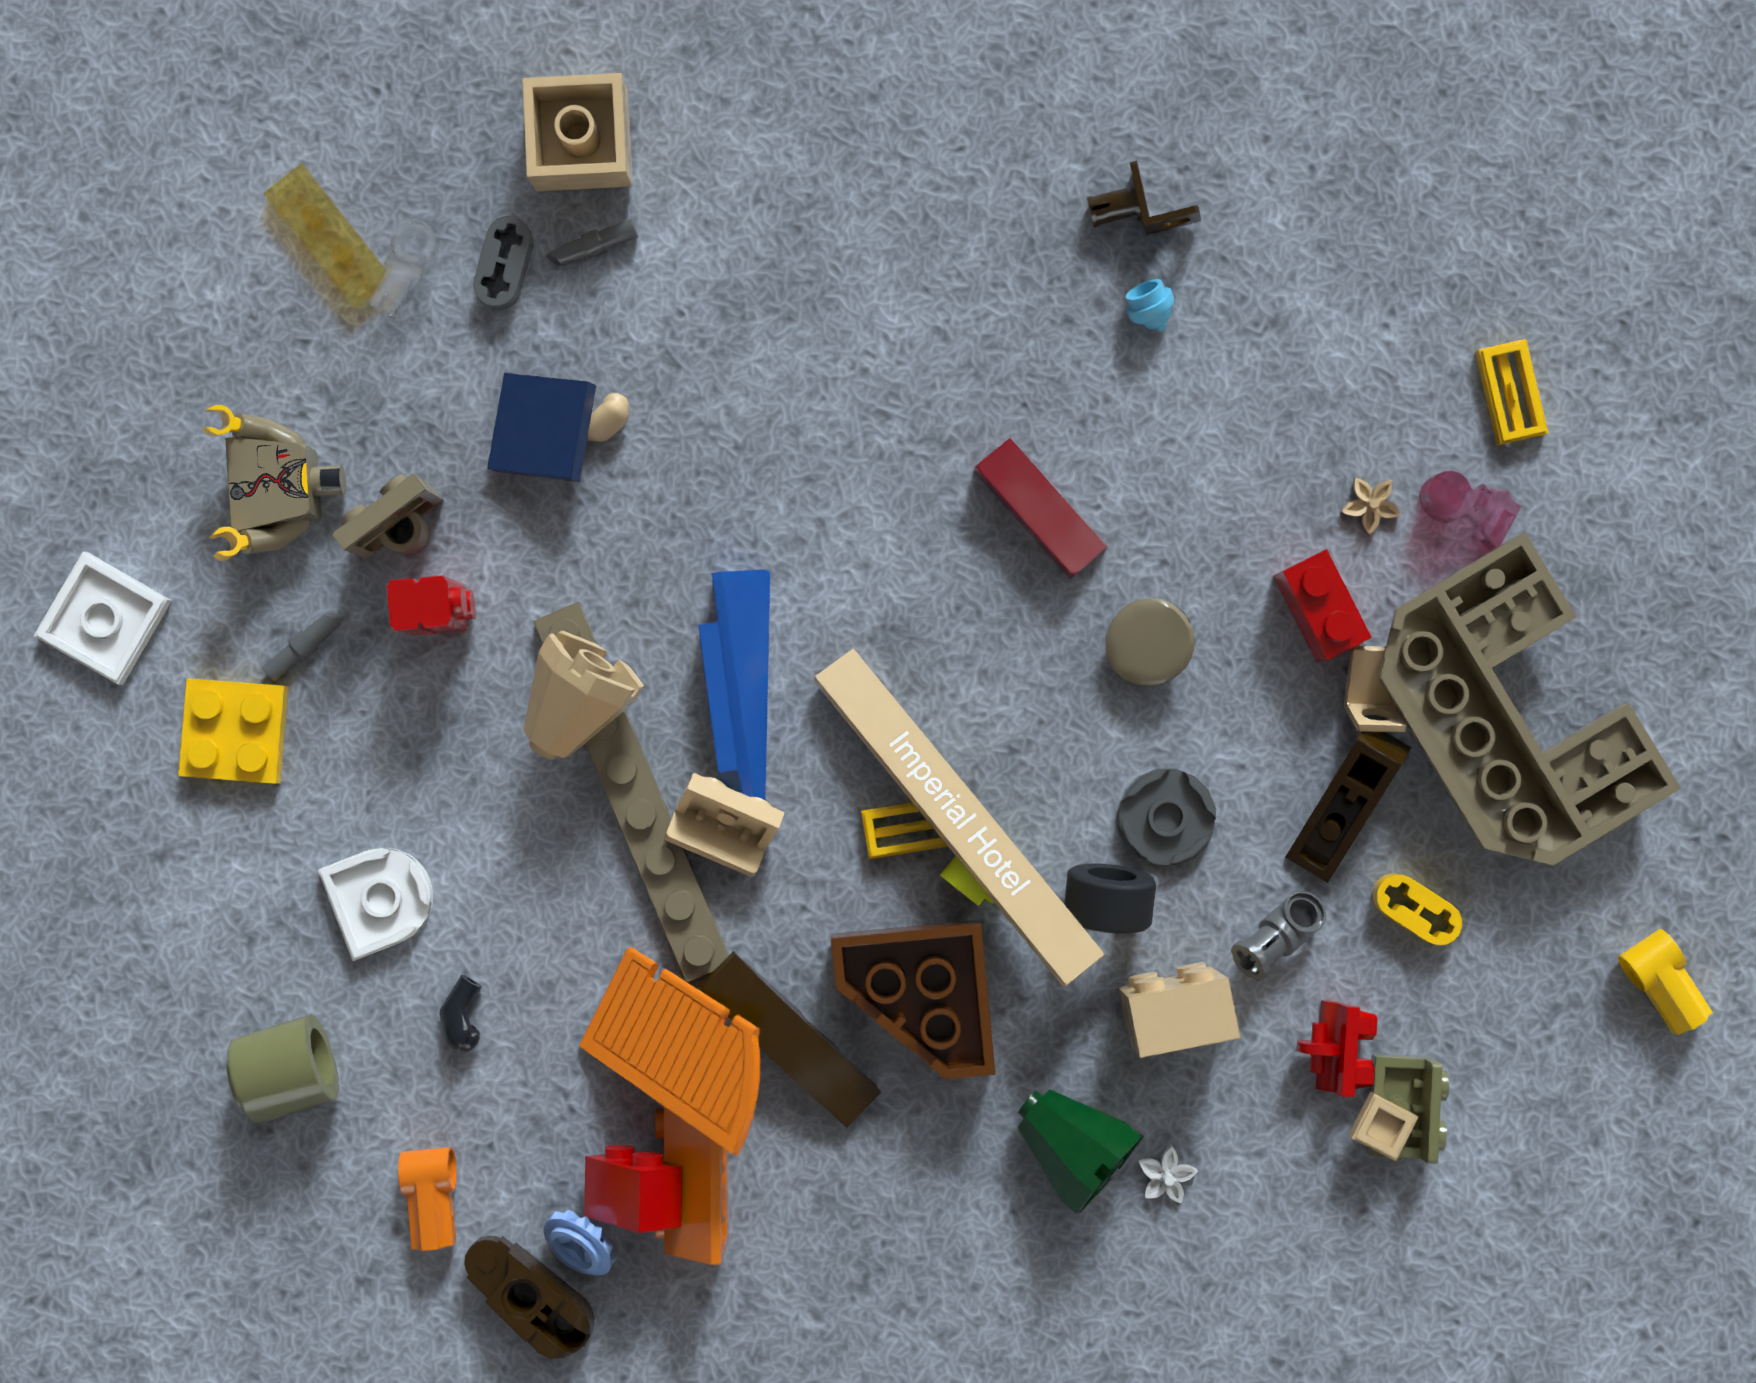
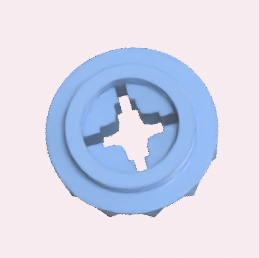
[543,1210,617,1276]

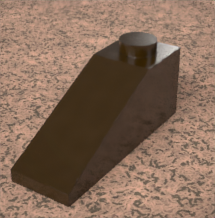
[1285,731,1411,883]

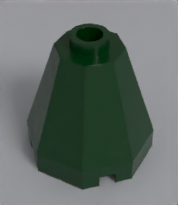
[1017,1089,1144,1214]

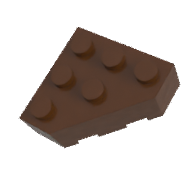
[831,920,996,1080]

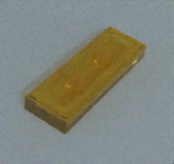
[264,163,394,310]

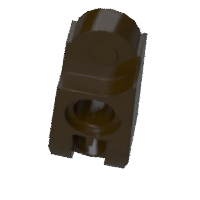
[464,1235,595,1359]

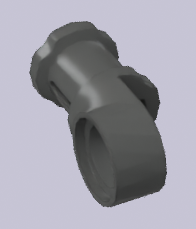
[1231,891,1326,981]

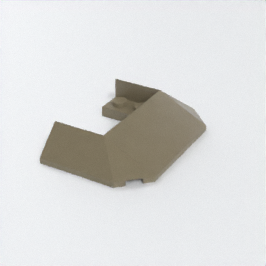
[1378,532,1681,866]

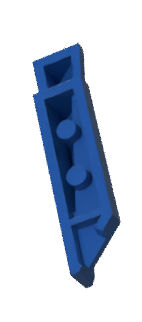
[698,570,770,800]

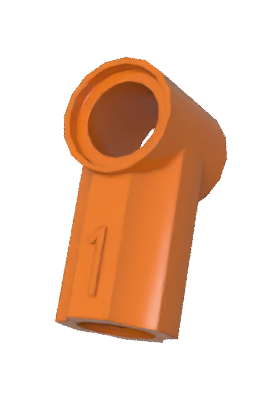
[398,1147,457,1251]

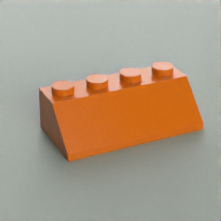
[655,1107,728,1265]

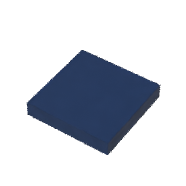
[487,373,596,482]

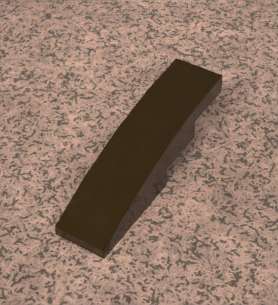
[699,951,881,1127]

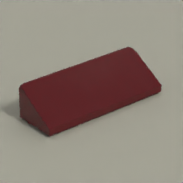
[973,438,1107,579]

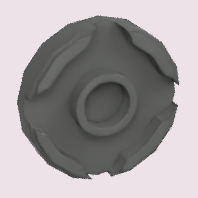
[1118,769,1216,865]

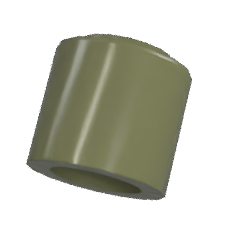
[227,1014,339,1124]

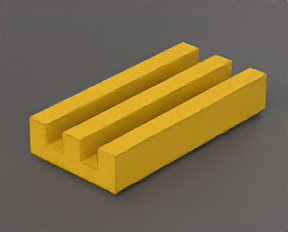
[1475,339,1549,446]
[861,802,948,859]

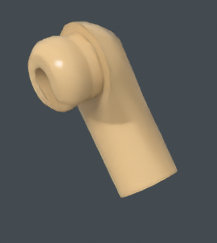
[587,393,630,442]

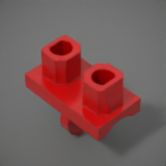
[1296,1000,1378,1097]

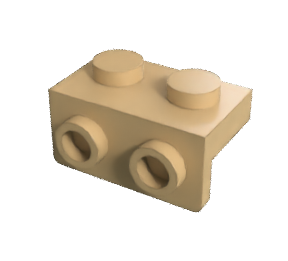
[664,773,785,877]

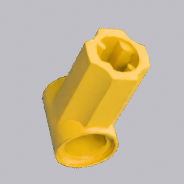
[1617,929,1713,1035]

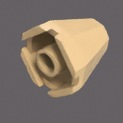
[523,631,644,760]

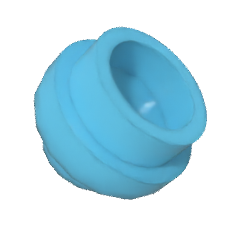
[1126,279,1175,332]

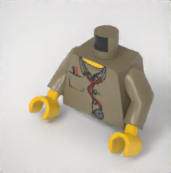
[202,405,346,561]

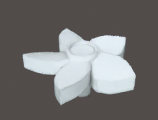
[1138,1144,1198,1204]

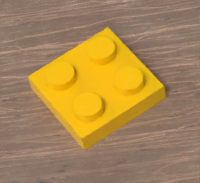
[178,678,289,784]

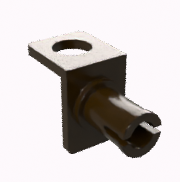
[1087,161,1201,235]

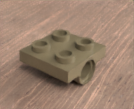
[332,473,444,559]

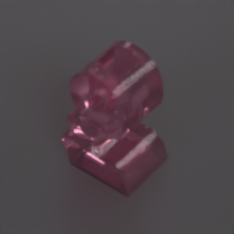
[1419,471,1522,553]

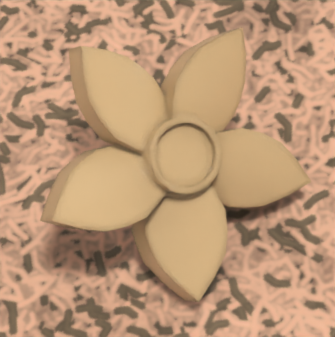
[1341,478,1401,535]

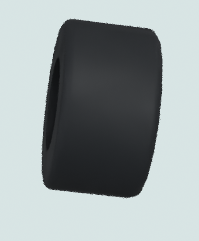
[1064,863,1156,934]

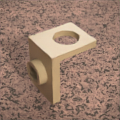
[1344,646,1407,732]

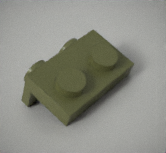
[1367,1054,1449,1164]

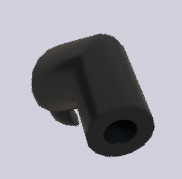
[439,975,482,1052]

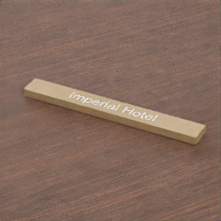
[814,648,1105,988]

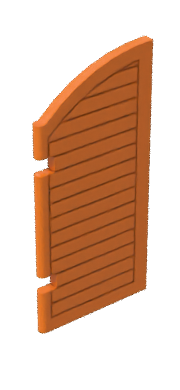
[579,947,760,1156]

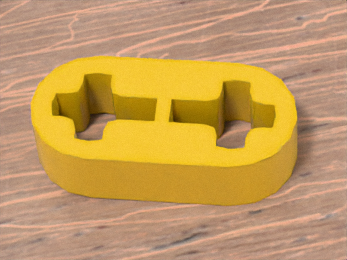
[1372,873,1462,945]

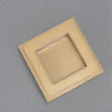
[1348,1091,1418,1161]

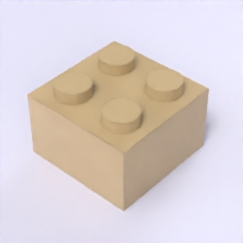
[522,73,633,192]
[1118,962,1240,1058]

